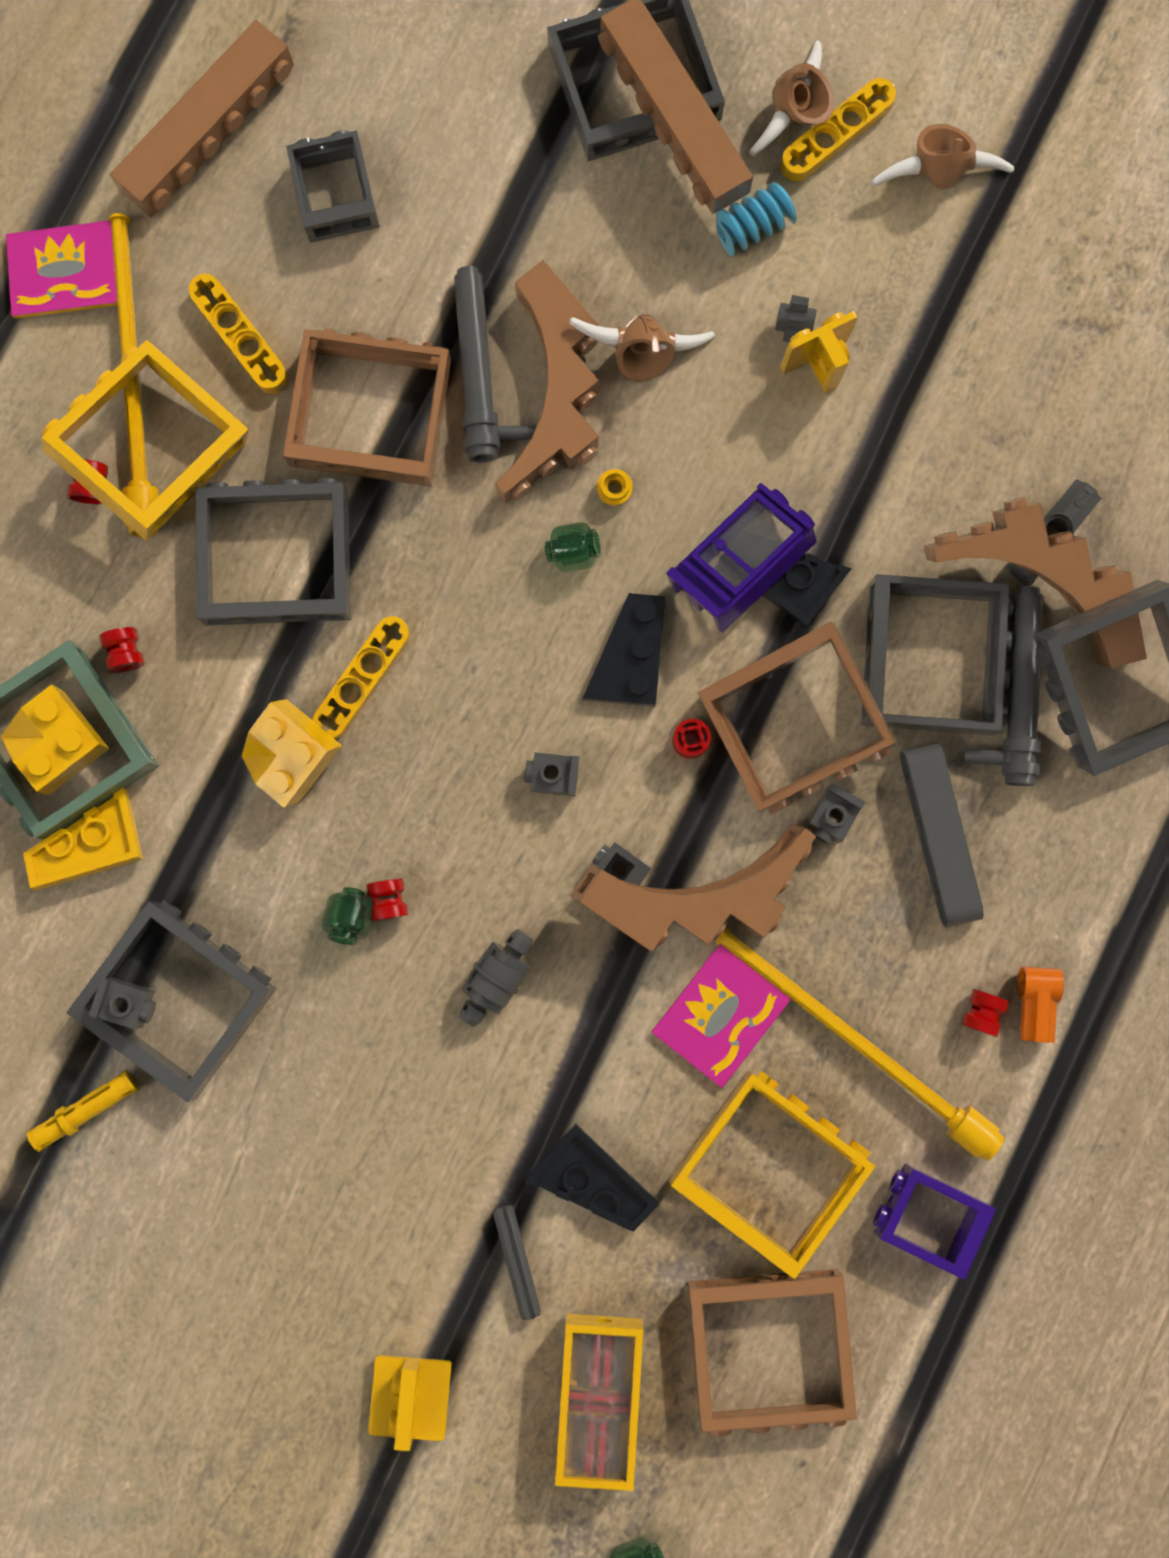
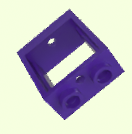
[873,1163,996,1280]

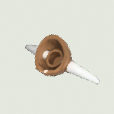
[749,40,835,156]
[871,124,1014,190]
[569,314,715,381]

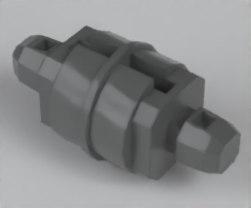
[460,929,532,1027]

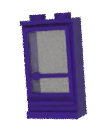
[666,483,817,633]

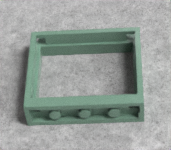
[0,640,159,839]

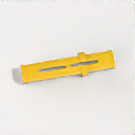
[26,1070,139,1152]

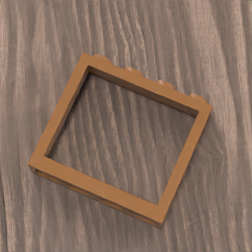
[283,327,451,487]
[698,621,897,814]
[688,1269,857,1437]

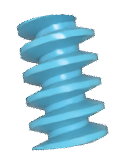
[716,182,797,257]

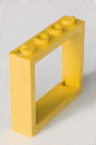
[41,340,249,541]
[669,1070,876,1279]

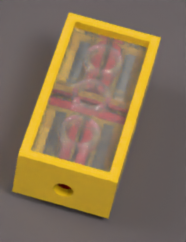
[555,1313,644,1491]

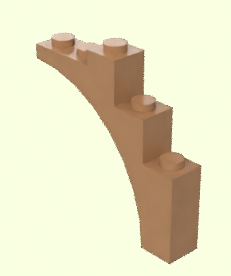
[495,260,599,503]
[924,497,1147,668]
[570,824,816,952]

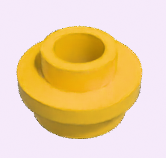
[597,469,633,506]

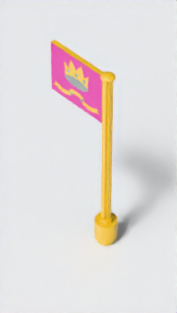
[6,213,159,537]
[651,928,1005,1161]

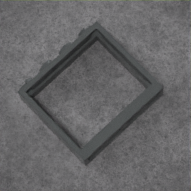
[547,0,725,162]
[195,478,351,626]
[861,574,1014,735]
[1033,580,1169,776]
[66,900,277,1102]

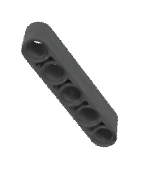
[900,743,984,928]

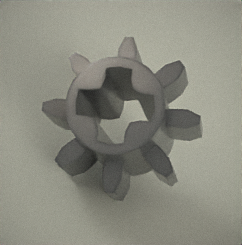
[775,295,817,342]

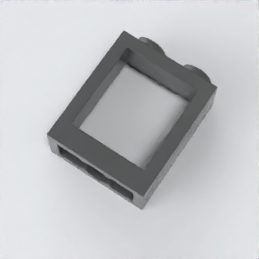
[286,130,380,243]

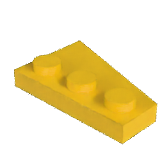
[23,787,143,891]

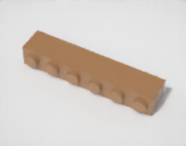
[598,0,753,215]
[109,19,294,218]

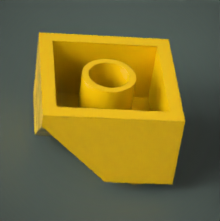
[1,684,109,795]
[242,699,342,808]

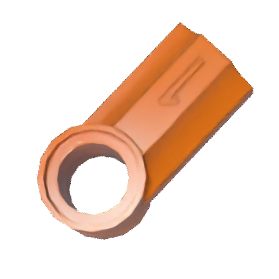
[1017,966,1064,1043]

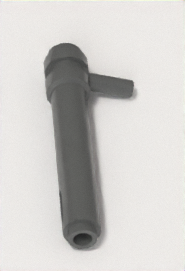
[454,266,536,463]
[964,586,1044,786]

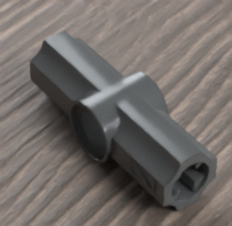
[1006,479,1102,585]

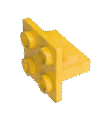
[780,311,858,393]
[368,1355,452,1451]

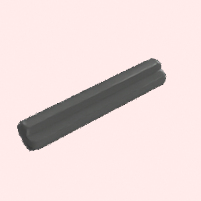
[493,1205,541,1320]

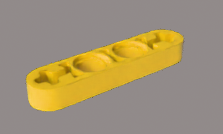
[780,78,896,182]
[188,274,288,394]
[312,616,410,740]

